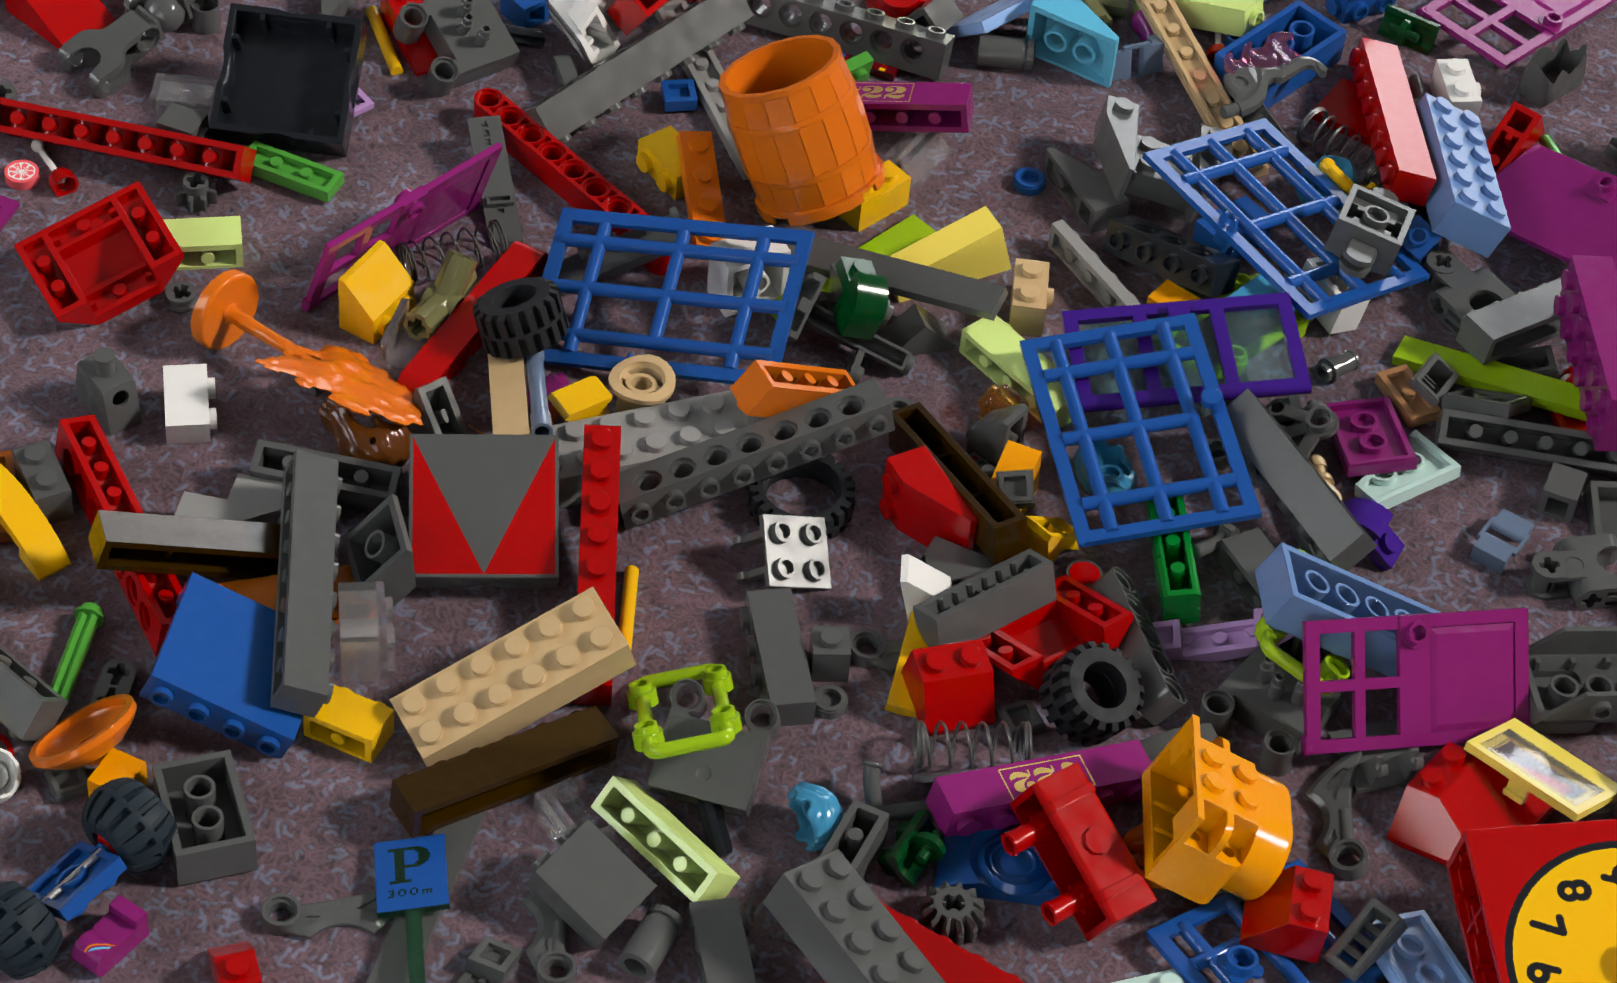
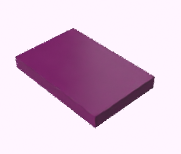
[1325,396,1417,477]

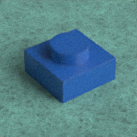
[660,79,698,112]

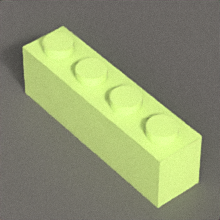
[163,216,243,271]
[959,315,1071,428]
[590,776,740,902]

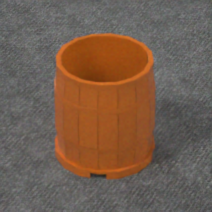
[718,35,886,226]

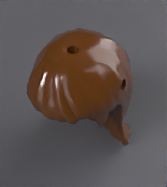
[318,398,412,467]

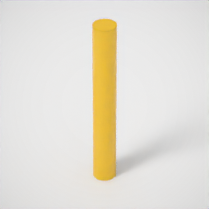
[365,5,404,76]
[619,565,639,650]

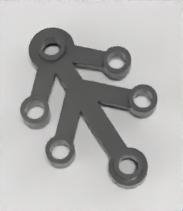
[1208,399,1339,486]

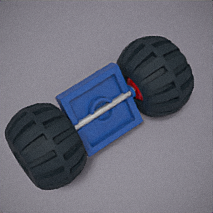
[0,777,179,979]

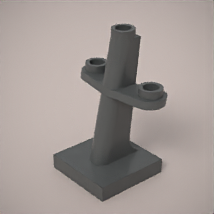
[768,272,916,385]

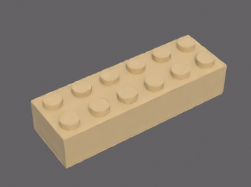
[389,587,636,767]

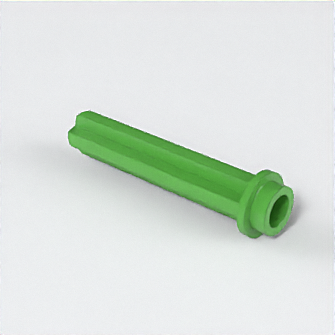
[50,602,105,706]

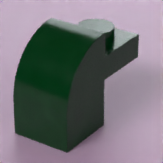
[832,256,889,340]

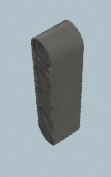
[1089,566,1187,726]

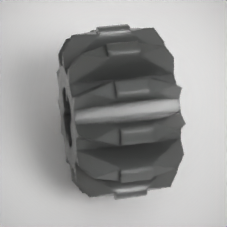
[918,880,985,947]

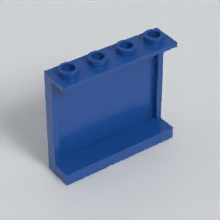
[139,572,303,759]

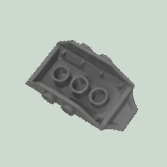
[1529,626,1617,734]

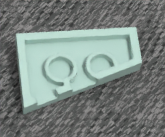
[1354,429,1461,509]

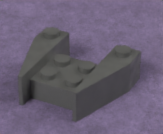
[1093,95,1232,223]

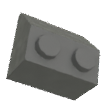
[343,494,416,609]

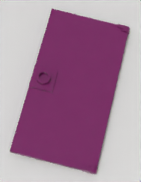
[1496,143,1617,272]

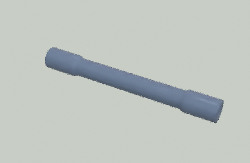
[524,350,553,435]

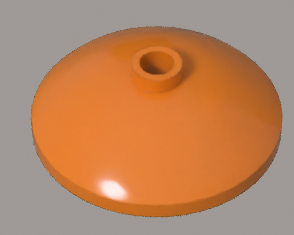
[28,694,137,770]

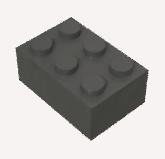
[152,749,257,886]

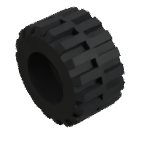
[472,277,569,359]
[1039,641,1145,746]

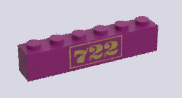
[856,81,974,133]
[925,739,1151,838]

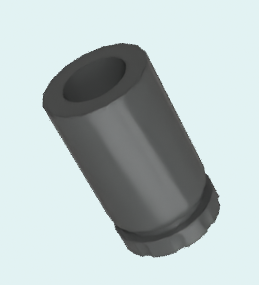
[977,34,1036,71]
[618,904,684,981]

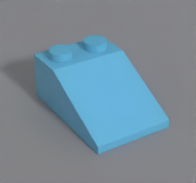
[1025,0,1119,88]

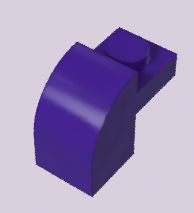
[1342,498,1405,571]

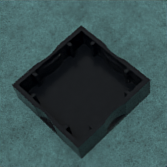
[209,3,367,157]

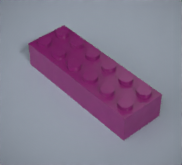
[1553,255,1617,452]

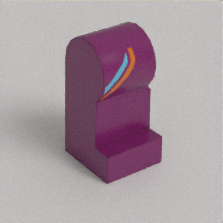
[71,894,149,977]

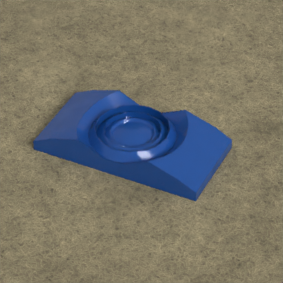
[934,828,1061,906]

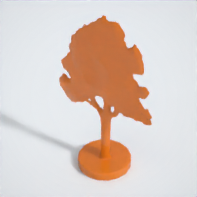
[190,269,423,427]

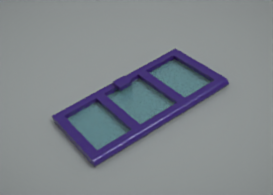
[1061,292,1312,413]

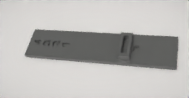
[467,115,524,244]

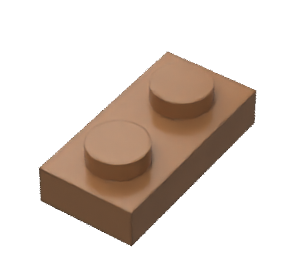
[1374,364,1441,429]

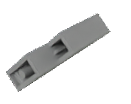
[174,473,283,524]

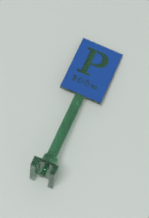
[374,834,450,983]

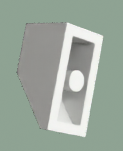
[900,554,952,620]

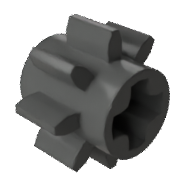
[175,172,217,213]

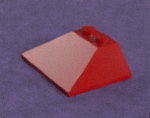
[14,180,185,325]
[980,574,1133,690]
[1387,742,1570,866]

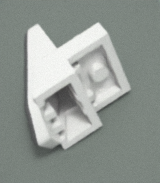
[547,0,621,68]

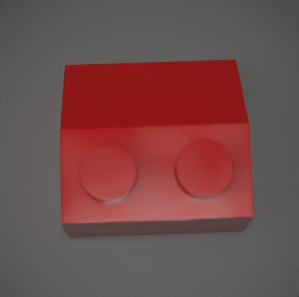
[901,638,995,737]
[1239,865,1334,964]

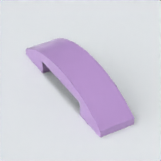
[1152,608,1294,662]

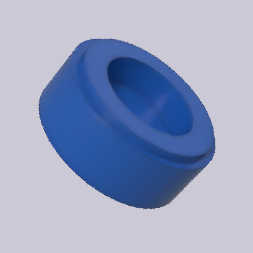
[1012,167,1046,196]

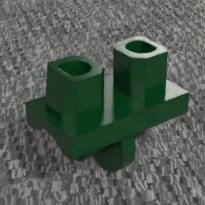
[1377,3,1441,56]
[877,809,946,887]

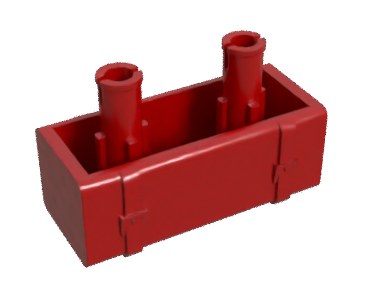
[1001,762,1158,942]

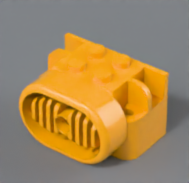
[1142,714,1293,904]

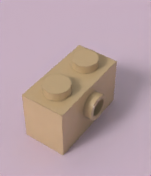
[1008,258,1054,337]

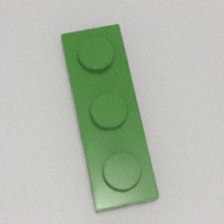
[249,140,344,203]

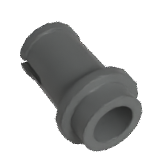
[1315,349,1360,384]

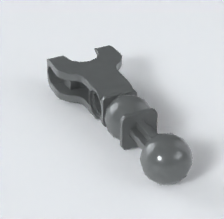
[57,0,196,99]

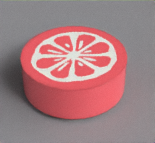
[4,159,40,190]

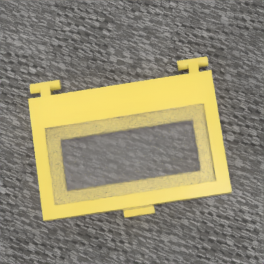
[1464,718,1617,822]

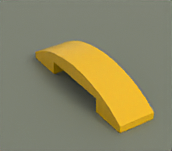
[0,464,71,581]

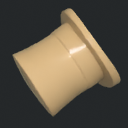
[608,354,676,413]

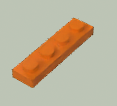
[676,131,726,246]

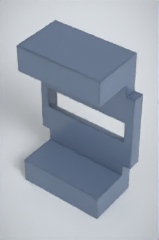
[1112,34,1164,81]
[1470,508,1535,574]

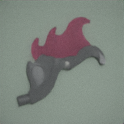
[1220,31,1327,119]

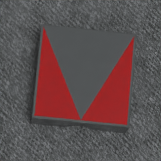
[409,434,559,589]

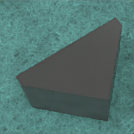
[879,303,955,356]
[410,376,469,434]

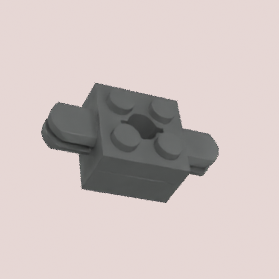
[1324,183,1416,278]

